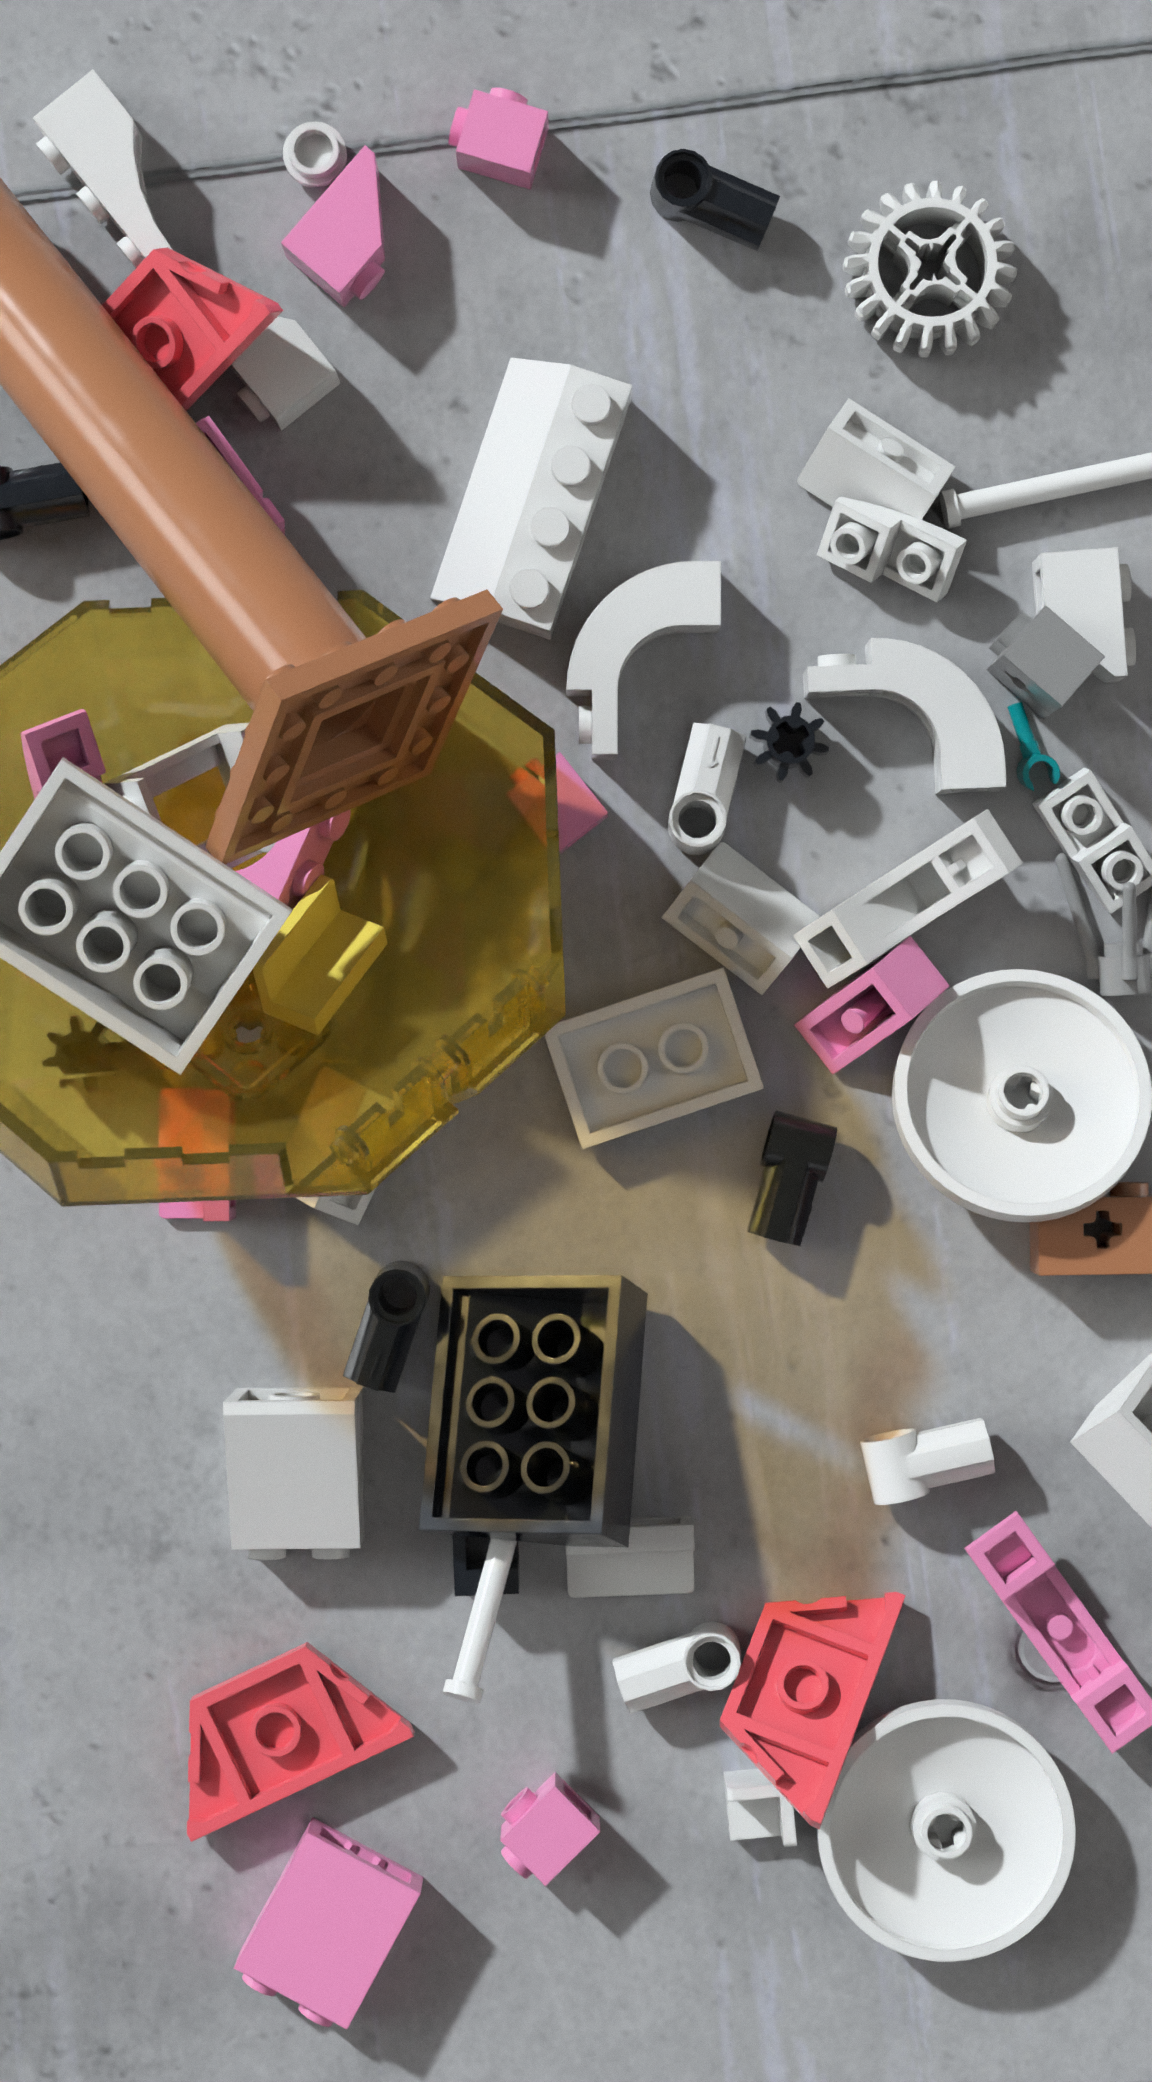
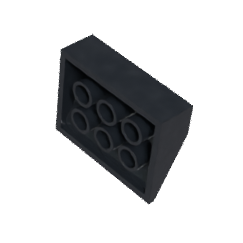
[419,1275,648,1547]

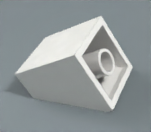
[223,1387,365,1560]

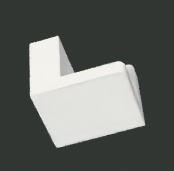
[723,1768,797,1847]

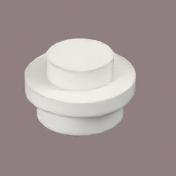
[283,122,347,188]

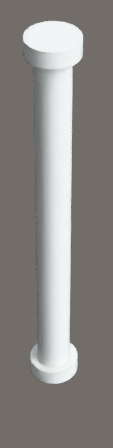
[940,452,1152,529]
[442,1539,517,1704]

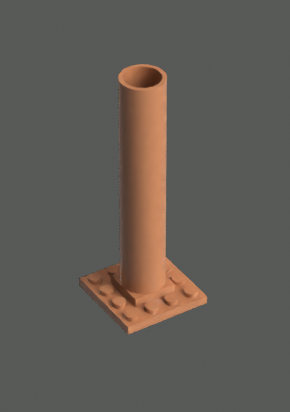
[0,178,503,865]

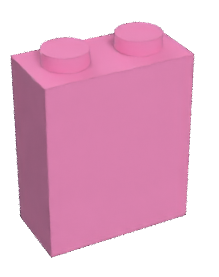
[234,1817,424,2029]

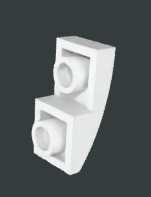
[817,496,967,602]
[1032,768,1152,914]

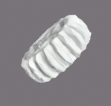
[843,180,1017,358]

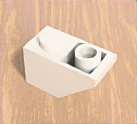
[1032,547,1136,684]

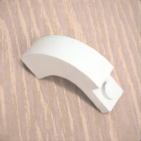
[566,561,721,760]
[803,638,1006,794]
[793,809,1023,989]

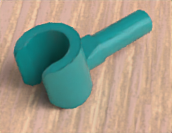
[1007,702,1060,791]

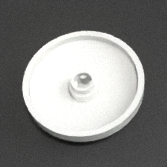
[892,969,1152,1222]
[816,1699,1076,1962]

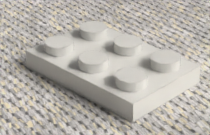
[542,967,764,1149]

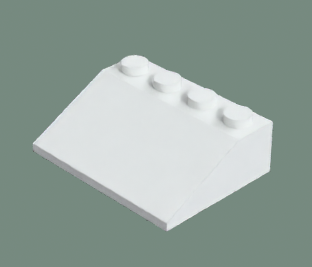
[0,757,292,1075]

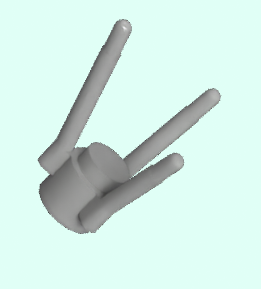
[1056,853,1152,996]

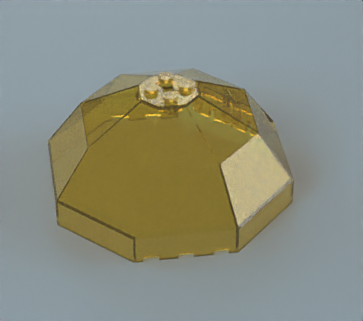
[0,590,566,1207]

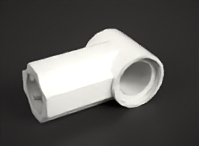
[668,722,747,855]
[860,1418,996,1505]
[612,1621,741,1714]

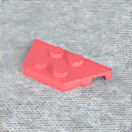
[102,247,283,411]
[720,1592,906,1829]
[187,1642,415,1842]

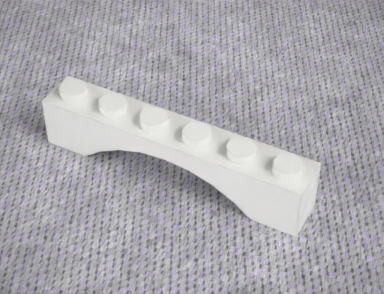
[33,69,340,431]

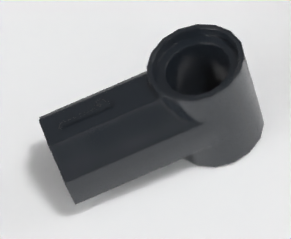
[650,149,780,251]
[0,462,90,540]
[747,1111,837,1246]
[343,1260,430,1393]

